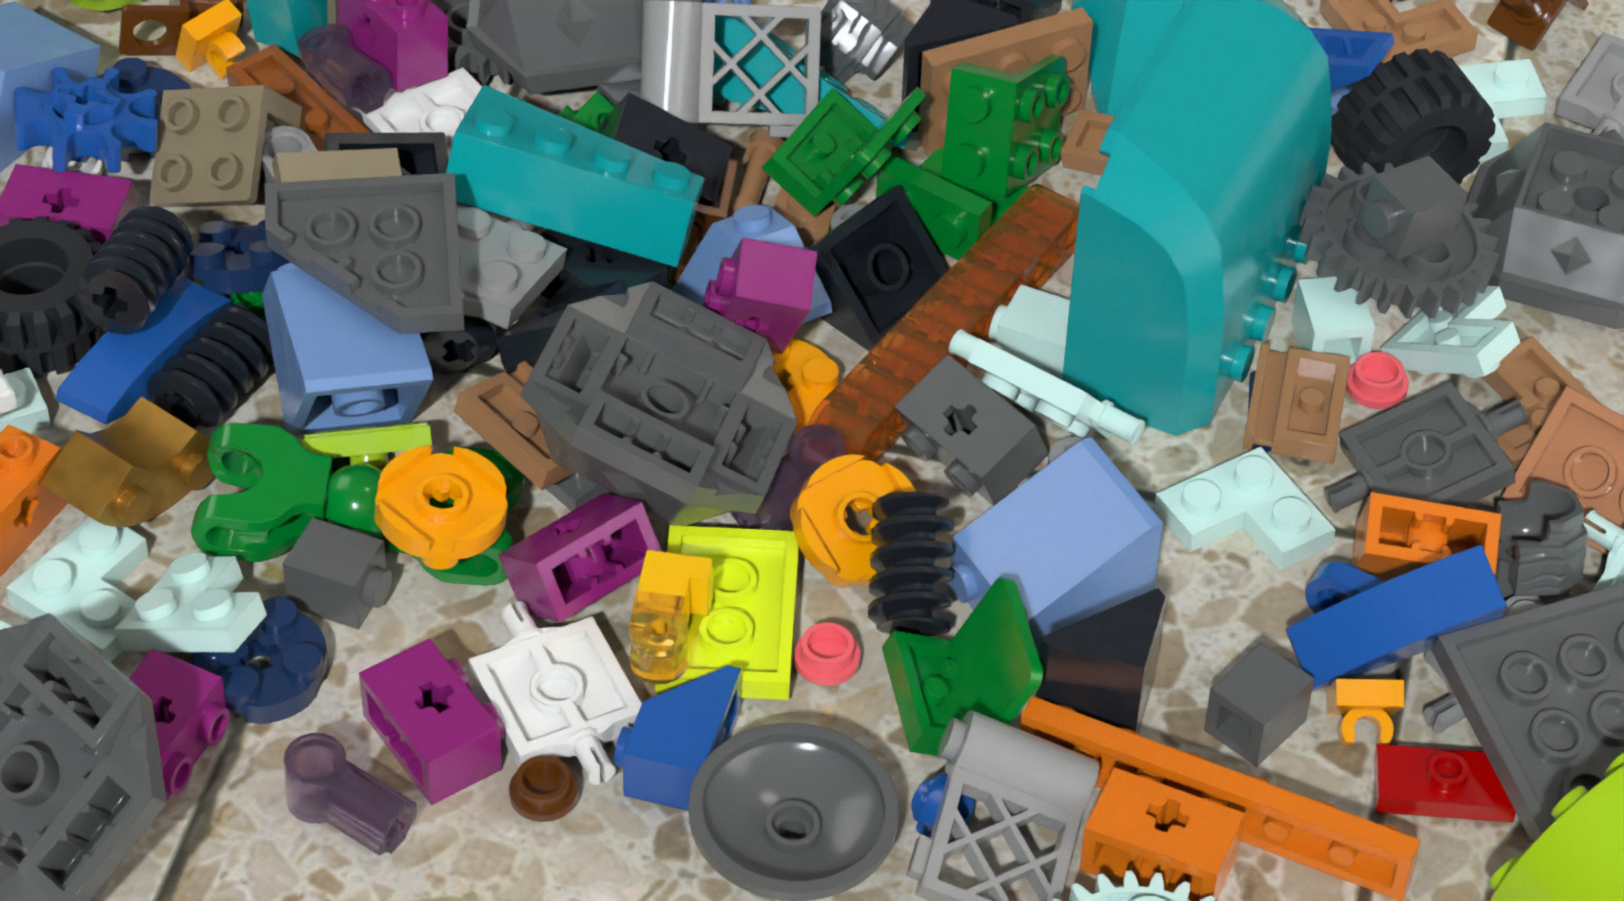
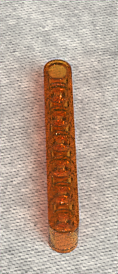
[805,184,1080,463]

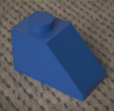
[614,666,741,811]

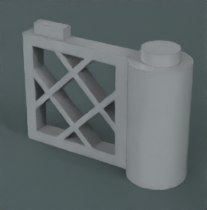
[640,0,821,137]
[906,710,1099,901]

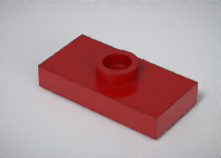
[1374,744,1516,823]

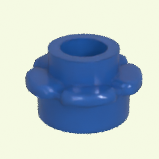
[911,773,975,840]

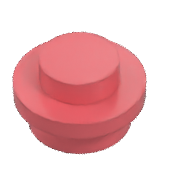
[1346,352,1409,409]
[794,622,861,686]

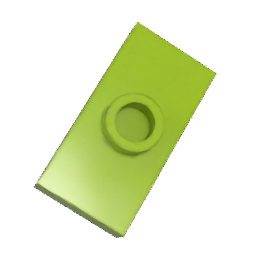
[301,421,432,466]

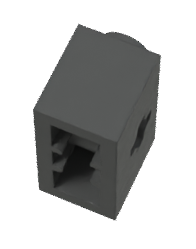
[894,355,1048,506]

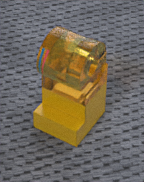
[629,550,713,685]

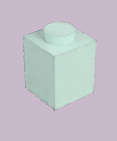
[1291,276,1376,368]
[989,284,1070,380]

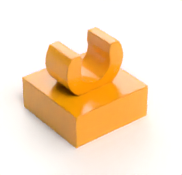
[175,0,246,79]
[1326,679,1405,746]

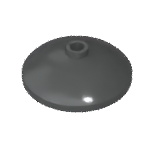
[688,723,899,901]

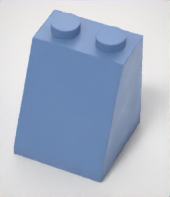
[0,1,101,172]
[262,263,434,435]
[948,436,1163,657]

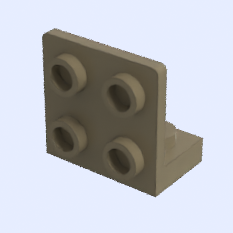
[149,85,302,208]

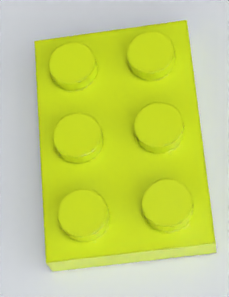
[655,525,799,700]

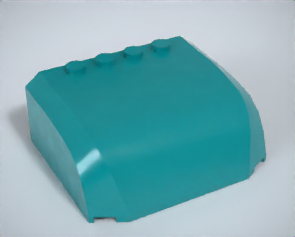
[1062,0,1332,436]

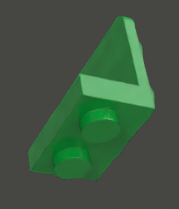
[941,54,1070,197]
[761,87,926,217]
[876,148,1036,269]
[881,577,1043,756]

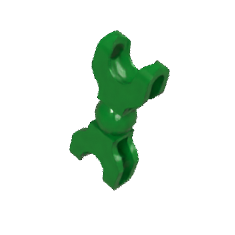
[191,423,526,586]

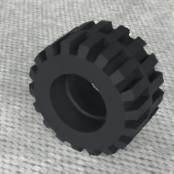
[1331,49,1496,185]
[0,216,107,378]

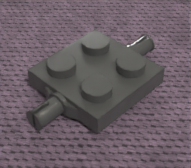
[1324,381,1529,513]

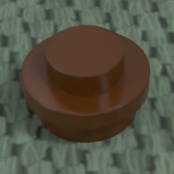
[509,756,578,822]

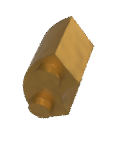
[40,396,214,527]

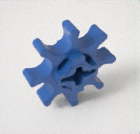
[15,67,158,173]

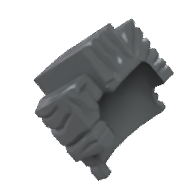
[805,0,915,84]
[1495,480,1588,597]

